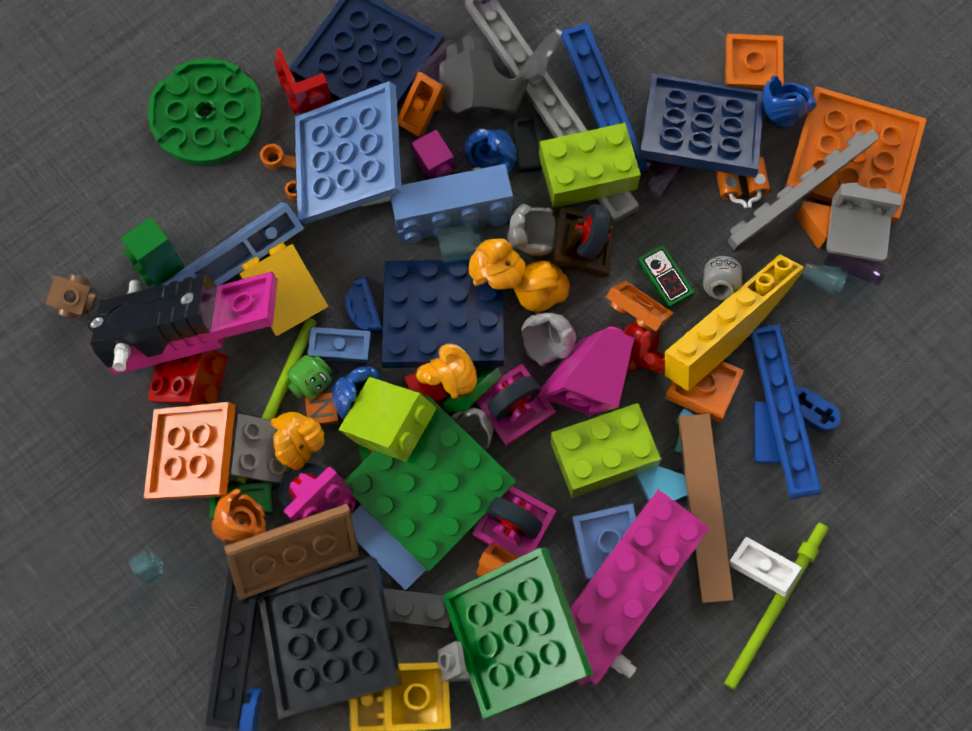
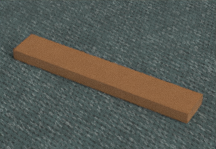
[678,413,733,603]

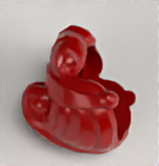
[624,323,665,374]

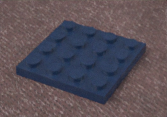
[289,0,444,108]
[639,73,763,178]
[382,260,504,368]

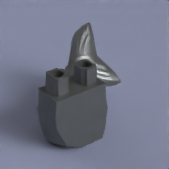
[439,28,563,120]

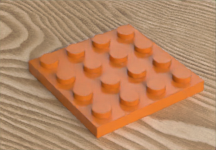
[785,86,927,223]

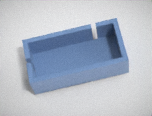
[390,164,513,244]

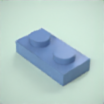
[308,327,371,363]

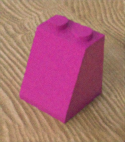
[537,327,634,416]

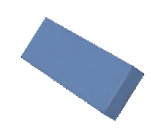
[351,504,427,591]

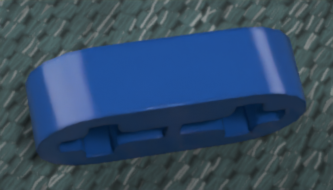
[796,387,841,433]

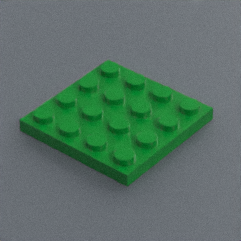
[344,395,517,572]
[442,547,593,719]

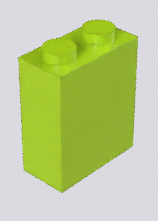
[338,377,437,462]

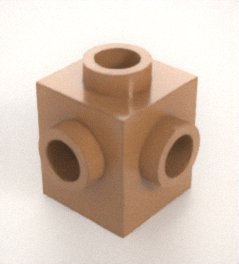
[46,274,96,319]

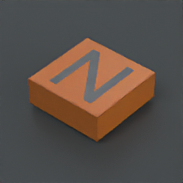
[305,392,339,426]

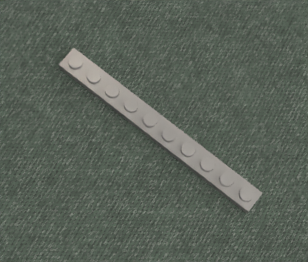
[465,0,639,222]

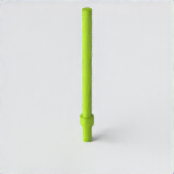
[234,318,317,484]
[724,523,829,690]

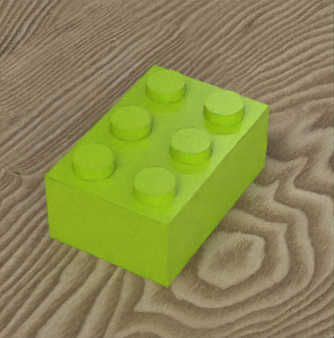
[539,123,641,208]
[550,403,661,498]

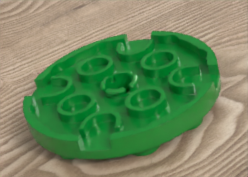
[148,58,263,166]

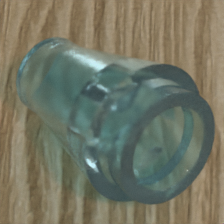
[801,262,848,295]

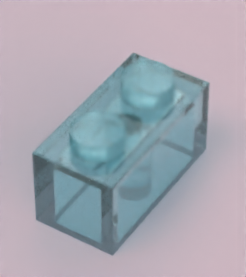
[128,550,163,583]

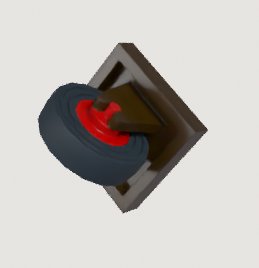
[551,204,616,277]

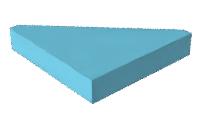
[636,466,687,502]

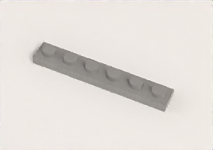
[727,129,880,250]

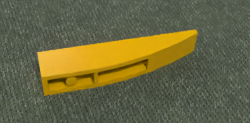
[665,254,804,391]

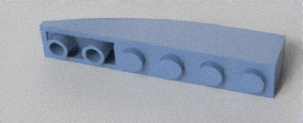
[160,202,304,286]

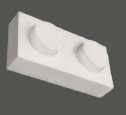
[730,537,802,597]

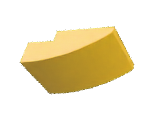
[349,662,451,731]

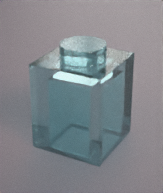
[437,224,481,263]

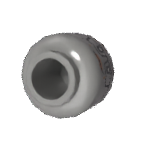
[703,256,743,300]

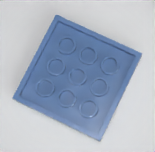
[295,81,402,224]

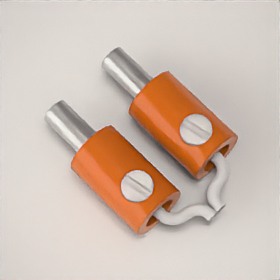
[716,157,770,208]

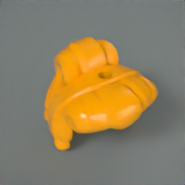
[468,238,526,290]
[514,261,570,314]
[416,343,477,399]
[270,412,325,470]

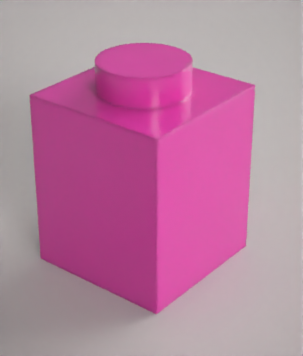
[412,129,455,180]

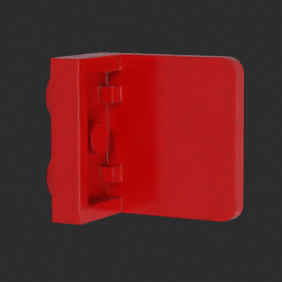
[273,48,332,115]
[148,350,228,406]

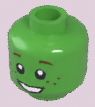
[287,355,332,400]

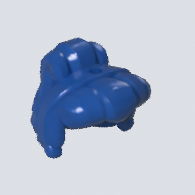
[762,75,817,128]
[463,129,518,176]
[332,367,383,420]

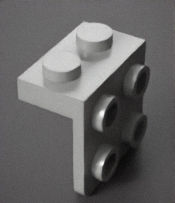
[826,183,902,262]
[228,414,290,484]

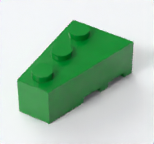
[120,216,186,287]

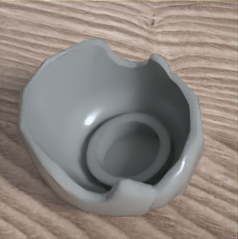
[451,407,494,451]

